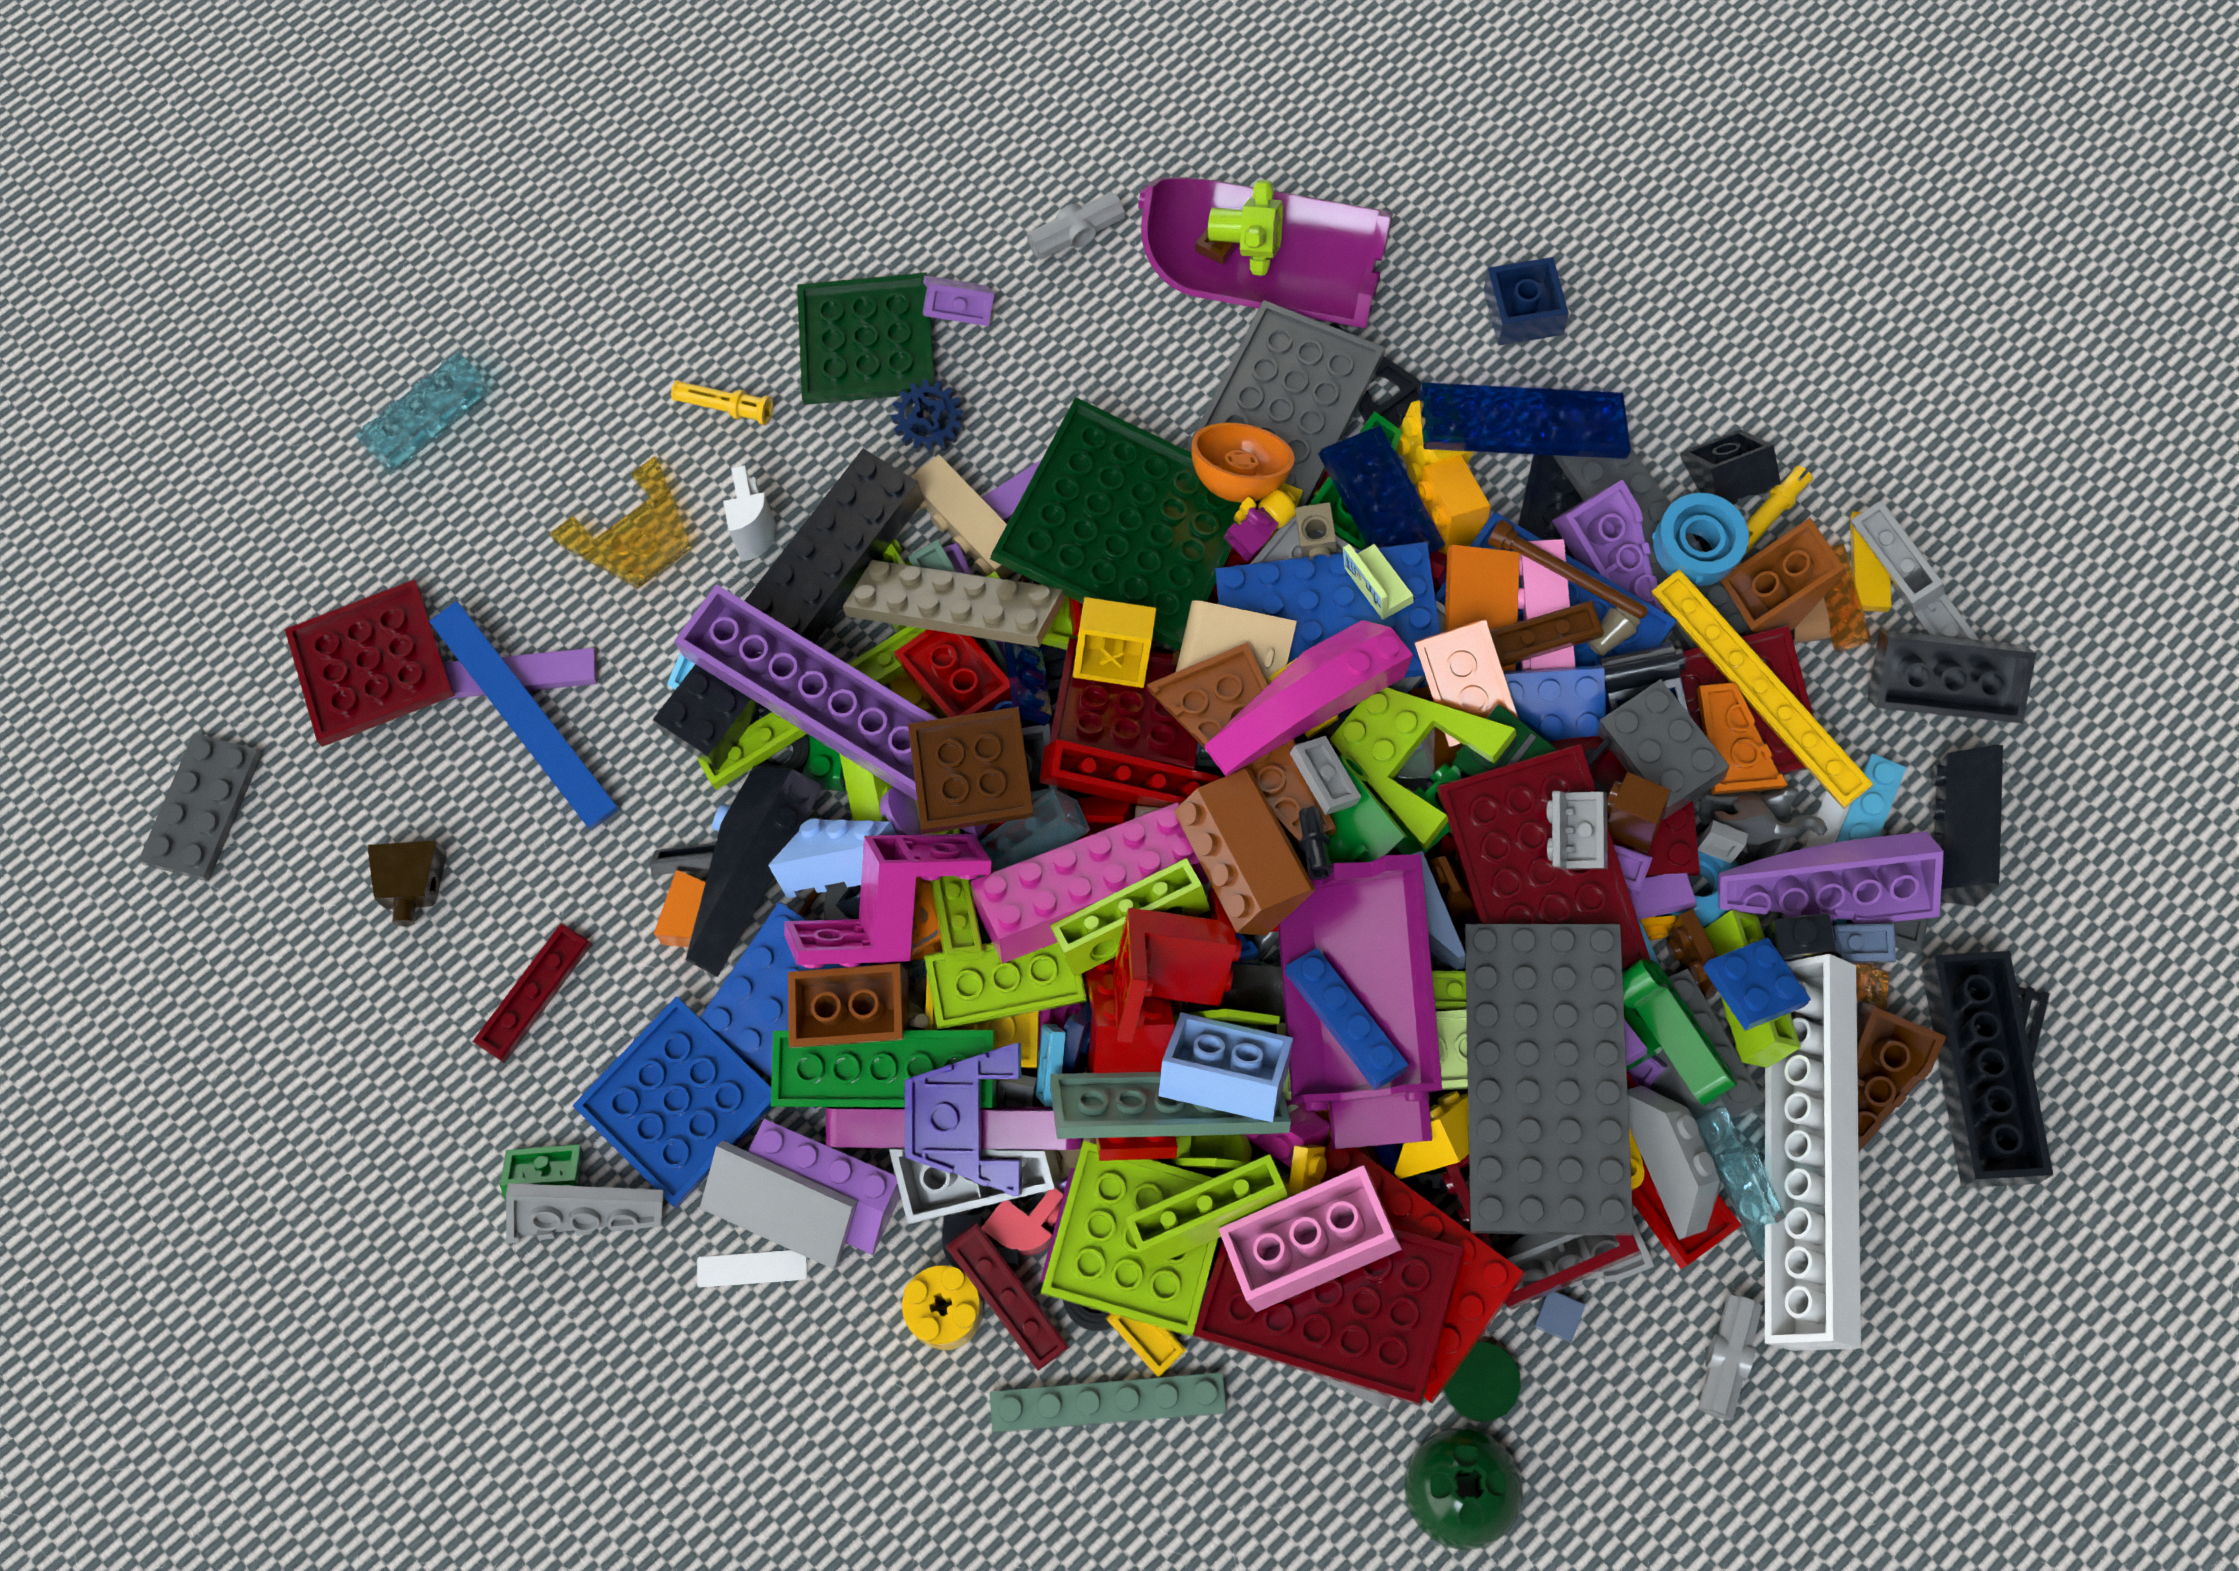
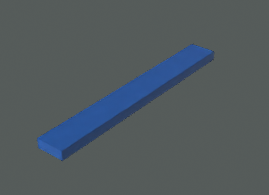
[429,601,620,831]

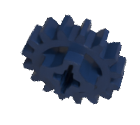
[891,379,965,454]

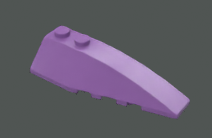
[1718,831,1944,924]

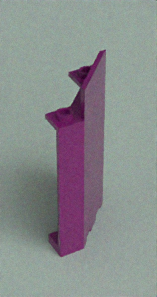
[1278,854,1443,1150]

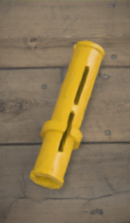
[1745,466,1813,553]

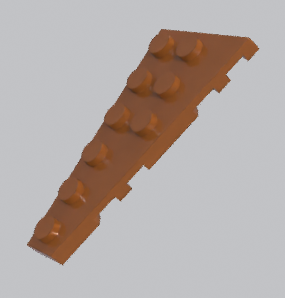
[1147,643,1336,846]

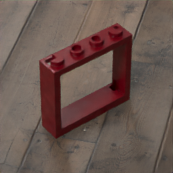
[1441,1154,1642,1310]

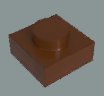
[1195,227,1240,265]

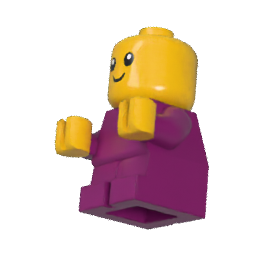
[1223,489,1297,562]

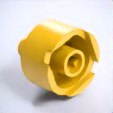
[902,1266,984,1350]

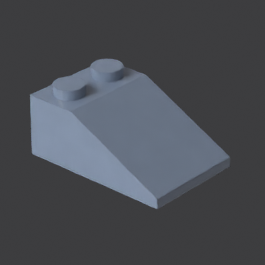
[1412,851,1466,971]

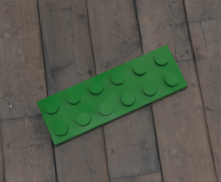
[771,1030,997,1108]

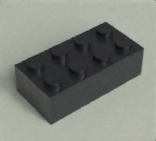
[1867,630,2036,724]

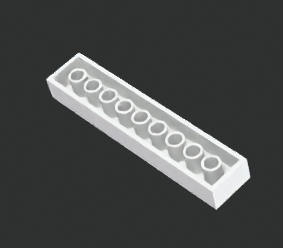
[1765,954,1861,1351]

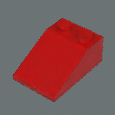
[894,629,1018,719]

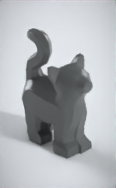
[1699,788,1828,846]

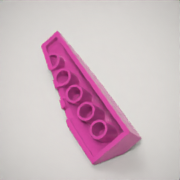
[1205,620,1413,776]

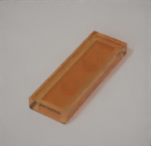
[1824,543,1872,653]

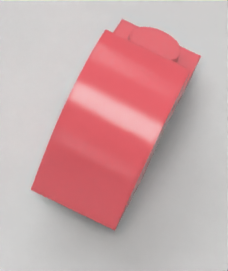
[981,1188,1063,1256]

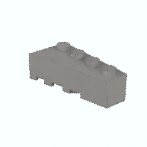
[889,1148,1062,1224]

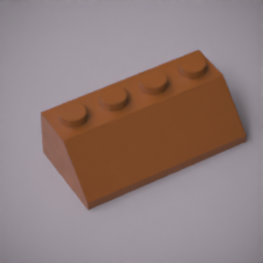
[1174,769,1316,936]

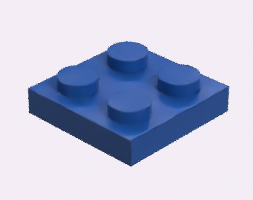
[1703,938,1811,1031]

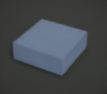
[1534,1291,1585,1343]

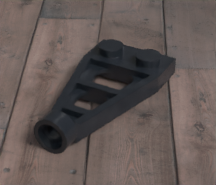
[1329,323,1434,428]

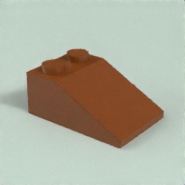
[1721,518,1847,634]

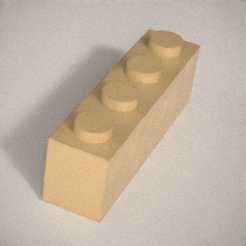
[910,454,1014,580]

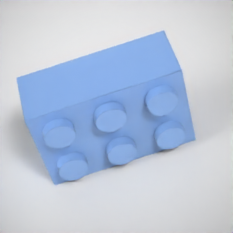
[1158,1012,1293,1123]

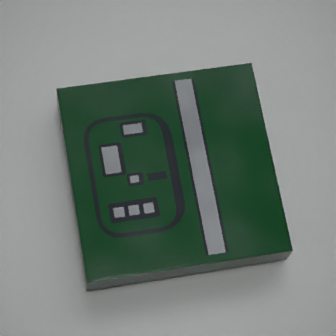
[1452,704,1557,777]

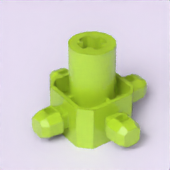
[1208,180,1283,276]

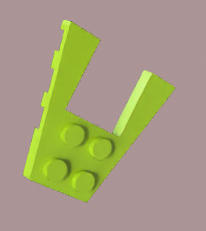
[1330,687,1517,849]

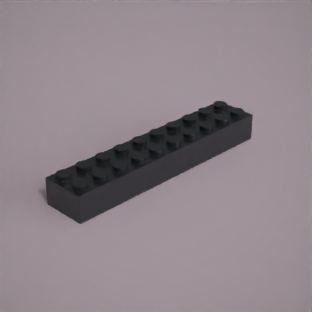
[652,448,924,770]

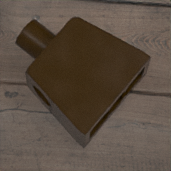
[368,840,447,926]

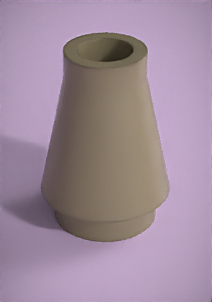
[1587,607,1641,657]

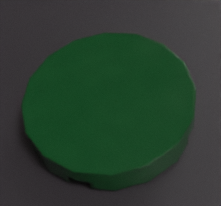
[1442,1342,1521,1422]

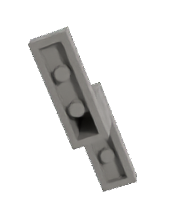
[1851,500,1979,640]

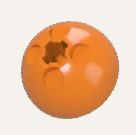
[1191,423,1295,502]

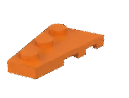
[1696,683,1787,794]

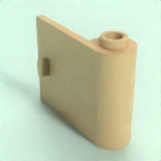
[1175,601,1297,685]

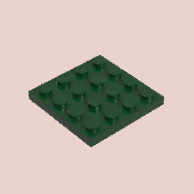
[797,272,935,405]

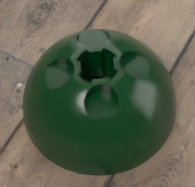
[1404,1427,1523,1550]

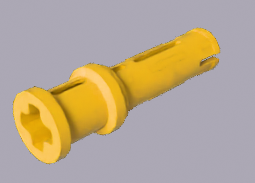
[671,380,774,426]

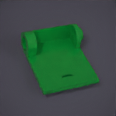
[1283,754,1407,865]

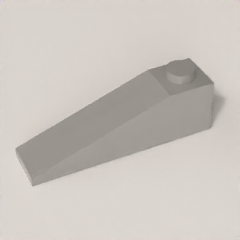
[1499,1218,1655,1291]

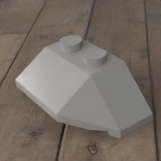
[1627,1086,1722,1240]

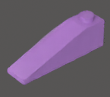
[1552,480,1664,612]

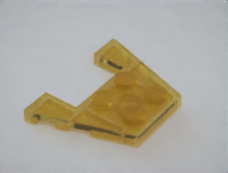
[549,456,692,589]

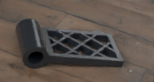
[1600,643,1688,713]

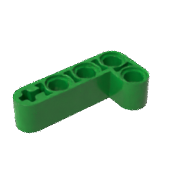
[1622,958,1738,1106]

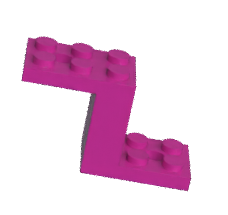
[784,834,991,968]

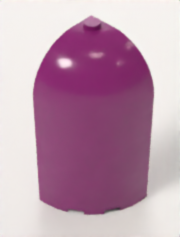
[1138,177,1393,328]

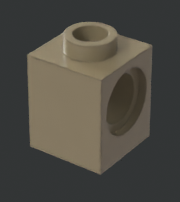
[1295,502,1337,560]

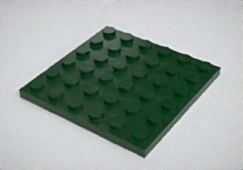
[990,397,1242,651]

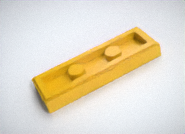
[1850,511,1892,612]

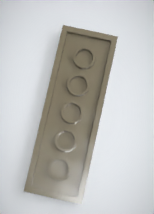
[843,560,1065,647]

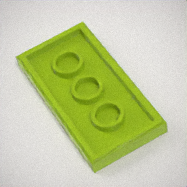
[924,942,1087,1030]

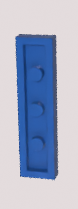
[1285,948,1408,1090]

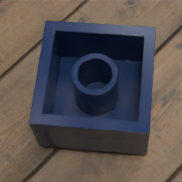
[1483,257,1569,346]

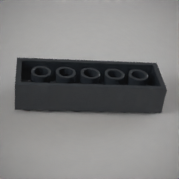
[1922,951,2053,1188]

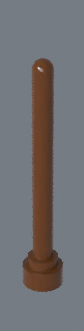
[1488,519,1648,619]

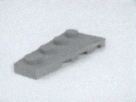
[506,1183,663,1244]

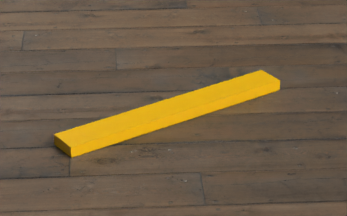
[1651,569,1874,809]

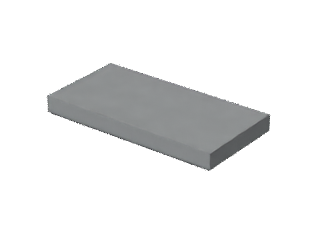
[700,1140,858,1269]

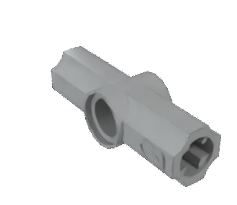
[1026,192,1125,260]
[1698,1294,1763,1421]

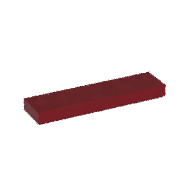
[472,923,593,1064]
[946,1222,1069,1371]

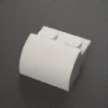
[723,465,776,562]

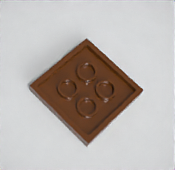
[908,707,1034,834]

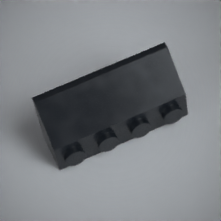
[1930,744,2003,907]

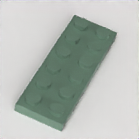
[1050,1072,1291,1139]

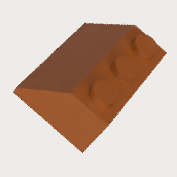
[788,964,909,1048]

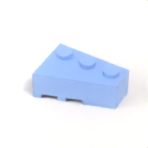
[768,818,897,899]

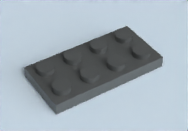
[138,733,262,882]

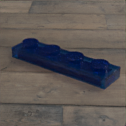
[1005,642,1052,726]

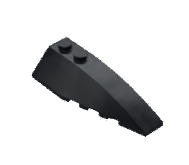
[685,766,824,977]

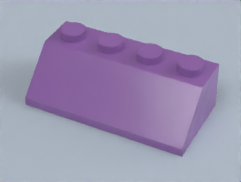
[748,1119,901,1255]

